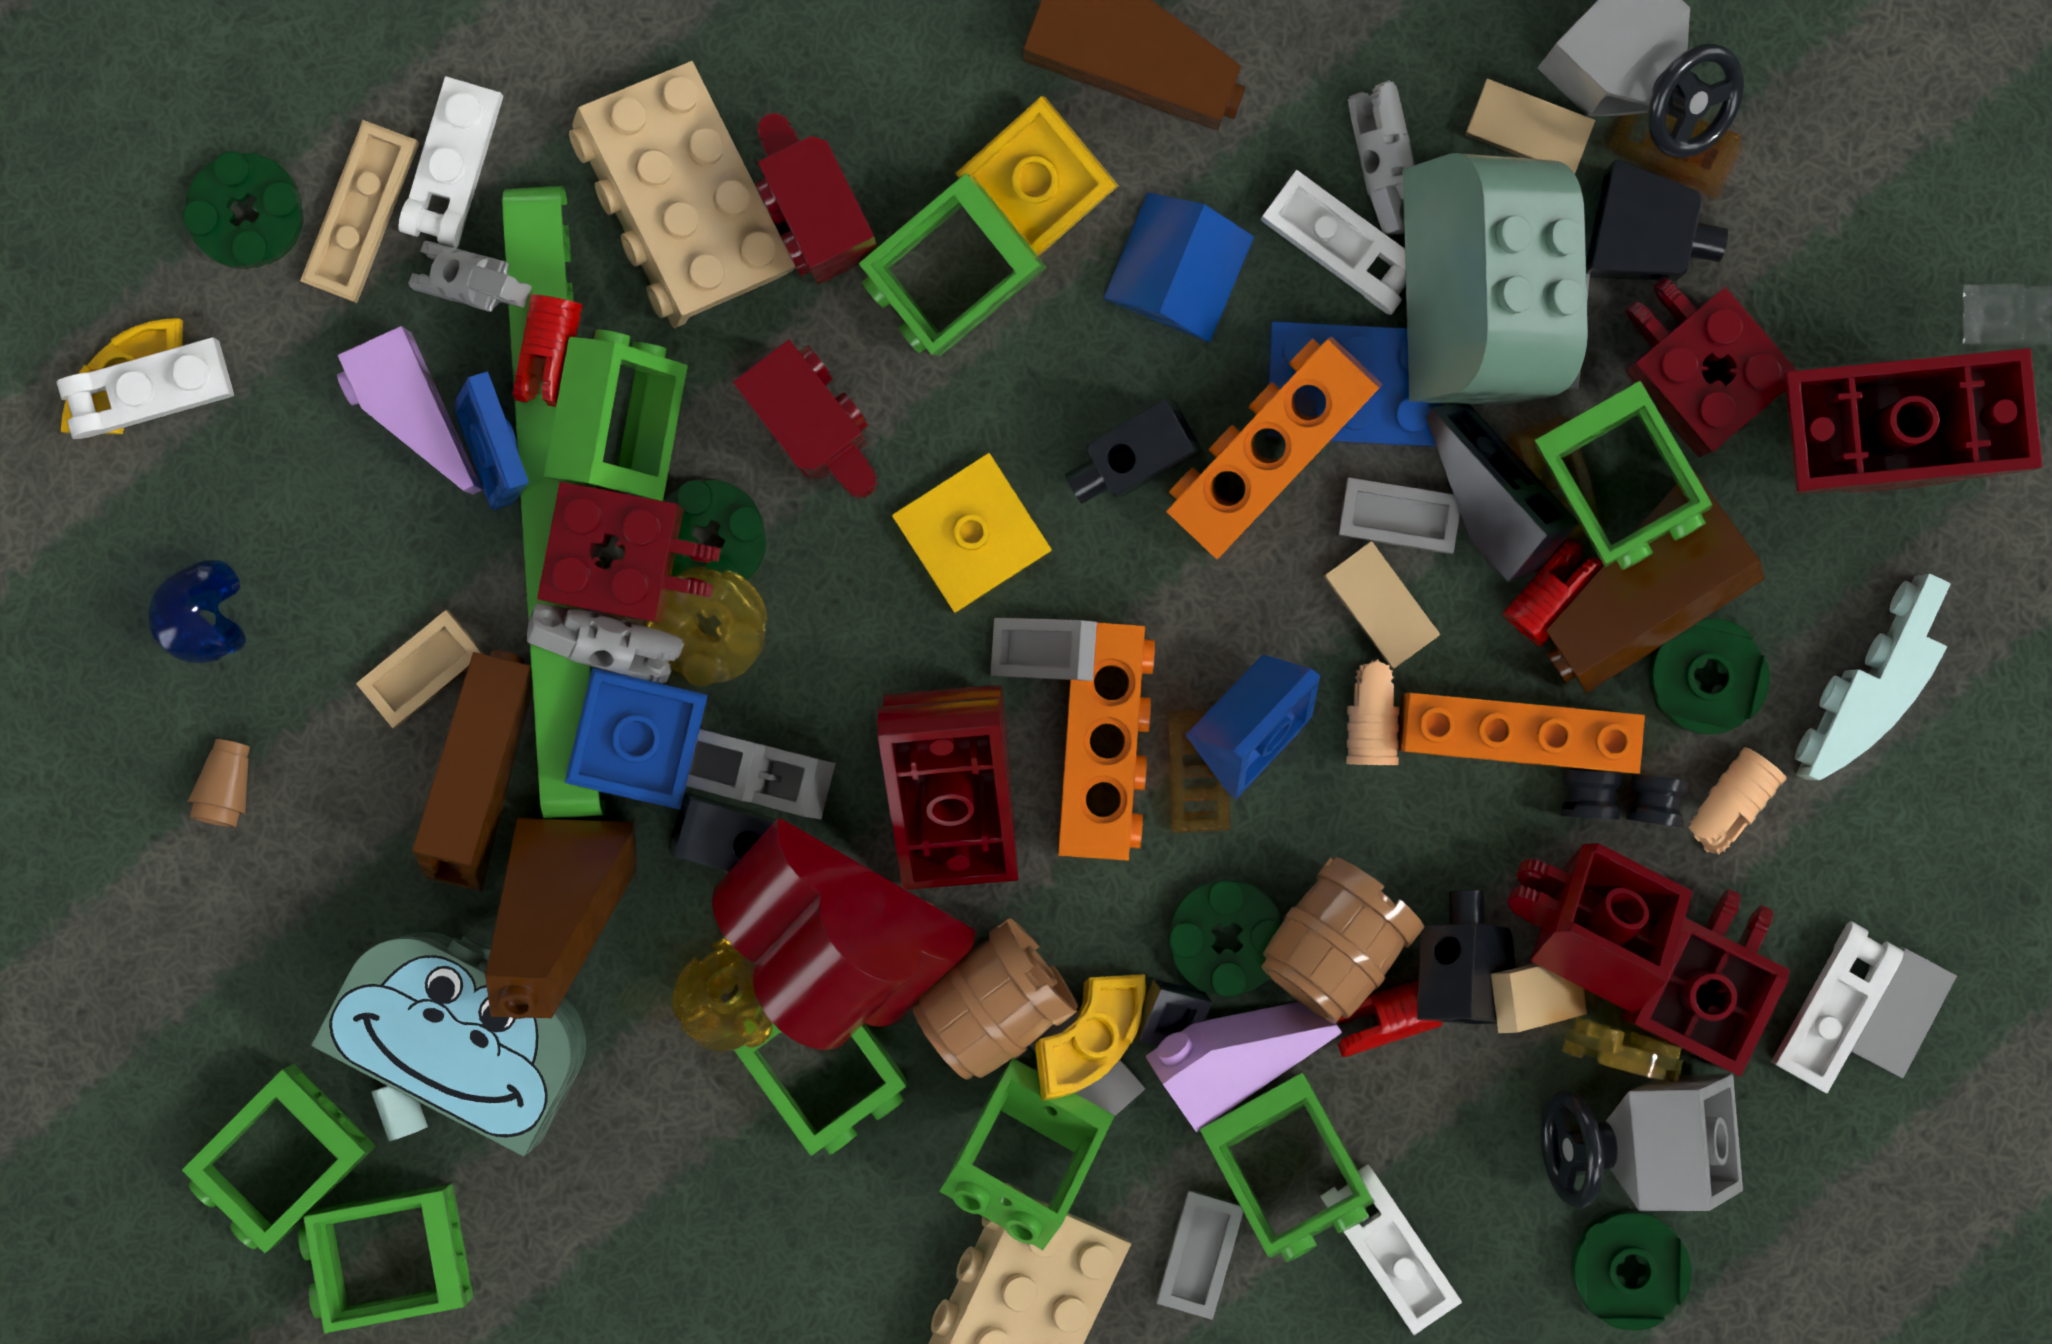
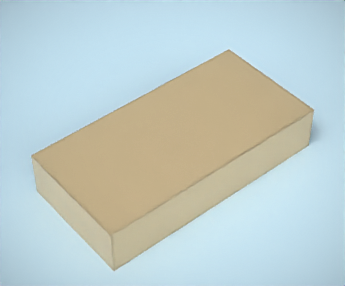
[1464,79,1595,174]
[1324,541,1440,669]
[356,610,484,728]
[1491,964,1587,1033]

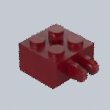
[755,111,877,285]
[1625,277,1797,458]
[733,339,878,499]
[537,482,721,624]
[1507,843,1693,1014]
[1620,888,1790,1077]

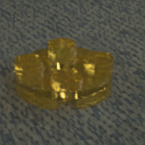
[647,567,768,686]
[672,938,772,1051]
[1562,1017,1684,1083]

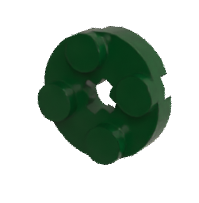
[183,151,304,269]
[663,480,767,595]
[1649,618,1770,735]
[1168,879,1282,997]
[1571,1210,1692,1331]

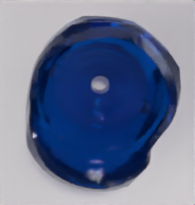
[148,560,246,663]

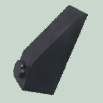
[1426,403,1579,582]

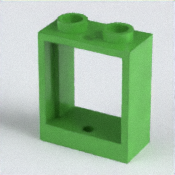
[858,173,1047,356]
[543,330,688,501]
[1535,381,1713,570]
[728,1014,908,1156]
[939,1058,1115,1250]
[182,1064,376,1253]
[1199,1072,1375,1262]
[299,1183,474,1333]

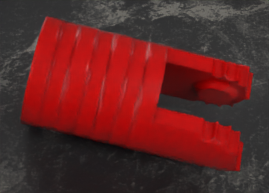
[512,294,583,407]
[1502,539,1604,647]
[1336,979,1442,1058]

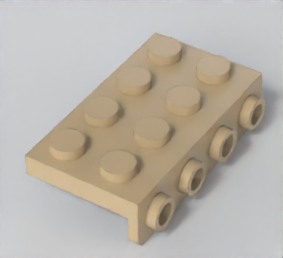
[569,61,795,328]
[929,1183,1131,1344]

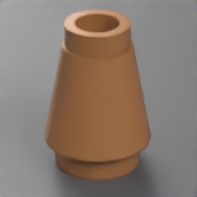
[187,739,250,828]

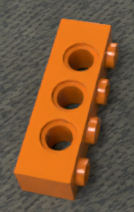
[1166,336,1383,559]
[1058,623,1155,861]
[1397,693,1645,774]

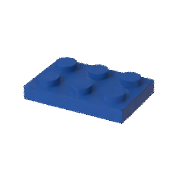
[1265,322,1442,448]

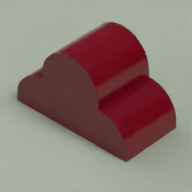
[1784,348,2043,494]
[877,684,1019,890]
[712,818,975,1050]

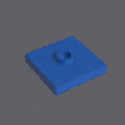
[452,371,529,511]
[564,668,708,810]

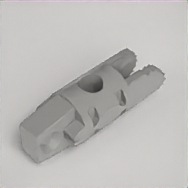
[1348,80,1415,235]
[408,241,532,312]
[527,603,684,684]

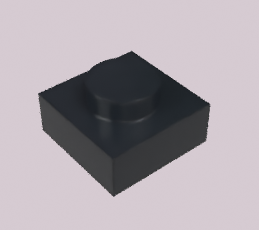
[1136,979,1212,1045]

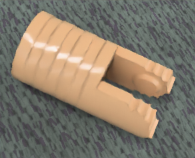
[1346,659,1400,765]
[1689,747,1787,855]

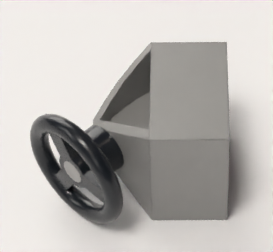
[1537,0,1744,158]
[1541,1074,1743,1211]

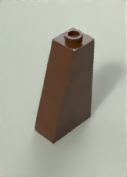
[1023,0,1246,131]
[1546,470,1765,694]
[412,650,533,892]
[485,818,637,1019]

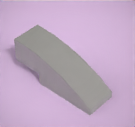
[686,729,836,819]

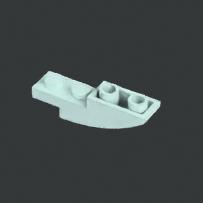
[1795,573,1951,780]

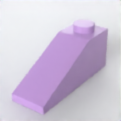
[337,326,483,495]
[1145,1002,1342,1132]

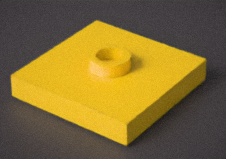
[955,96,1119,256]
[892,453,1052,613]

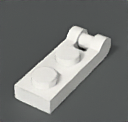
[399,76,503,248]
[1261,170,1406,315]
[57,337,235,439]
[1771,921,1904,1093]
[1320,1164,1462,1335]

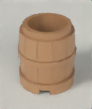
[1261,857,1424,1024]
[913,918,1078,1080]

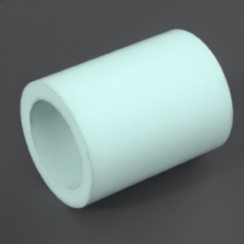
[371,1086,428,1141]

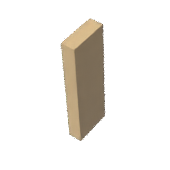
[300,120,419,303]

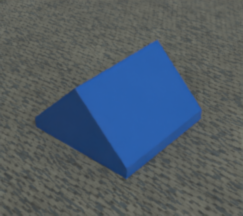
[1103,192,1254,343]
[1186,654,1320,799]

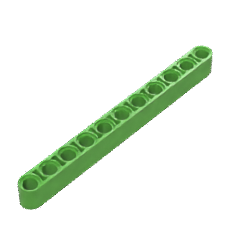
[502,185,605,819]

